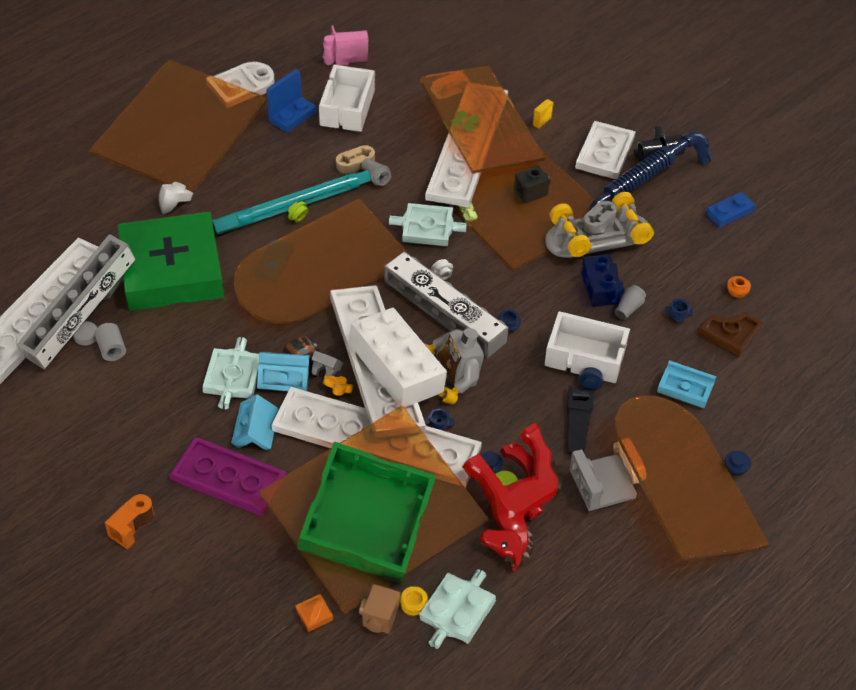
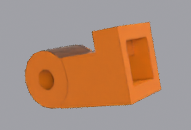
[105,494,154,550]

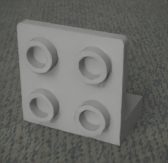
[569,449,637,511]

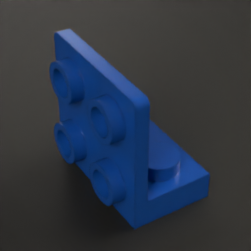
[266,69,317,133]

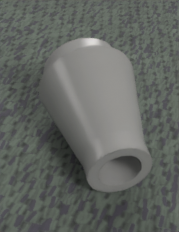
[361,158,391,186]
[614,285,646,320]

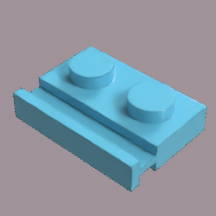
[257,352,310,391]
[657,360,716,408]

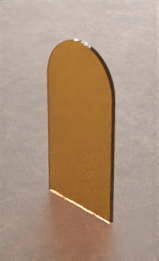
[234,198,410,324]
[614,396,770,561]

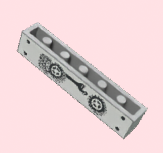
[16,234,136,370]
[384,251,508,359]

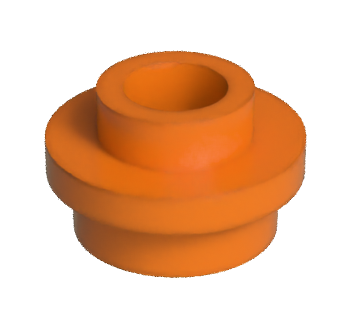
[727,276,751,298]

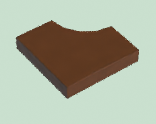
[698,312,764,357]

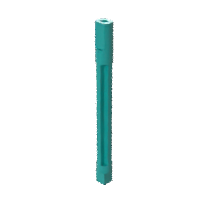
[212,170,371,235]

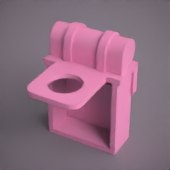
[323,26,368,66]

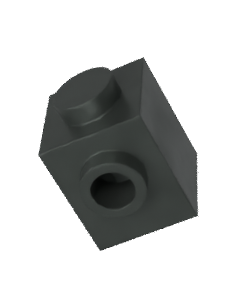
[514,165,550,203]

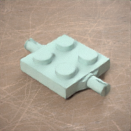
[389,203,467,246]
[203,337,259,409]
[420,569,496,649]

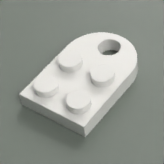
[206,62,274,110]

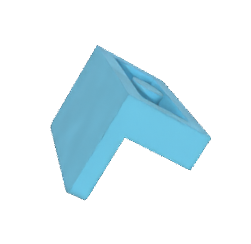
[231,394,279,451]

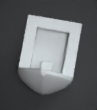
[159,182,193,214]

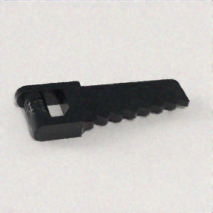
[567,386,594,454]

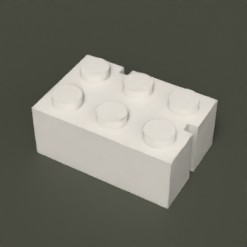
[319,65,375,132]
[544,311,630,383]

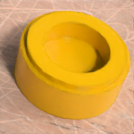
[400,586,428,616]

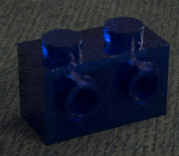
[581,254,624,307]

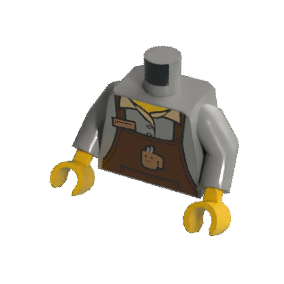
[424,328,484,404]

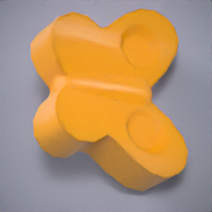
[323,375,354,396]

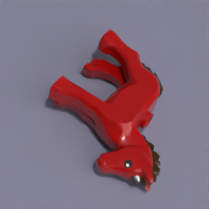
[462,423,563,572]

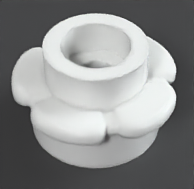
[431,259,453,280]

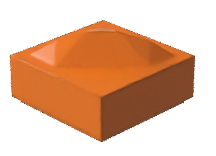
[295,594,333,632]

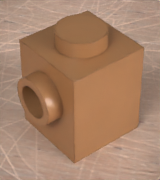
[359,584,400,634]

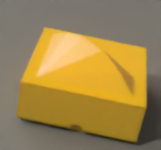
[533,99,553,129]

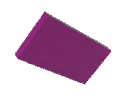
[169,436,287,517]

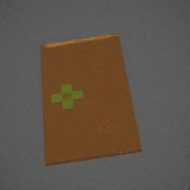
[419,66,545,174]

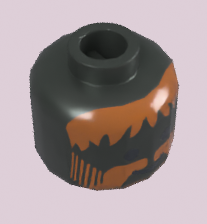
[283,336,319,367]

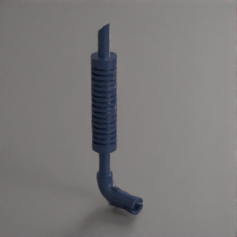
[590,131,712,210]

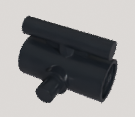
[634,126,685,170]

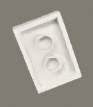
[575,121,635,179]

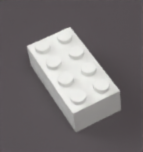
[349,307,447,409]

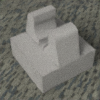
[311,351,343,376]

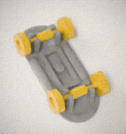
[545,192,654,258]

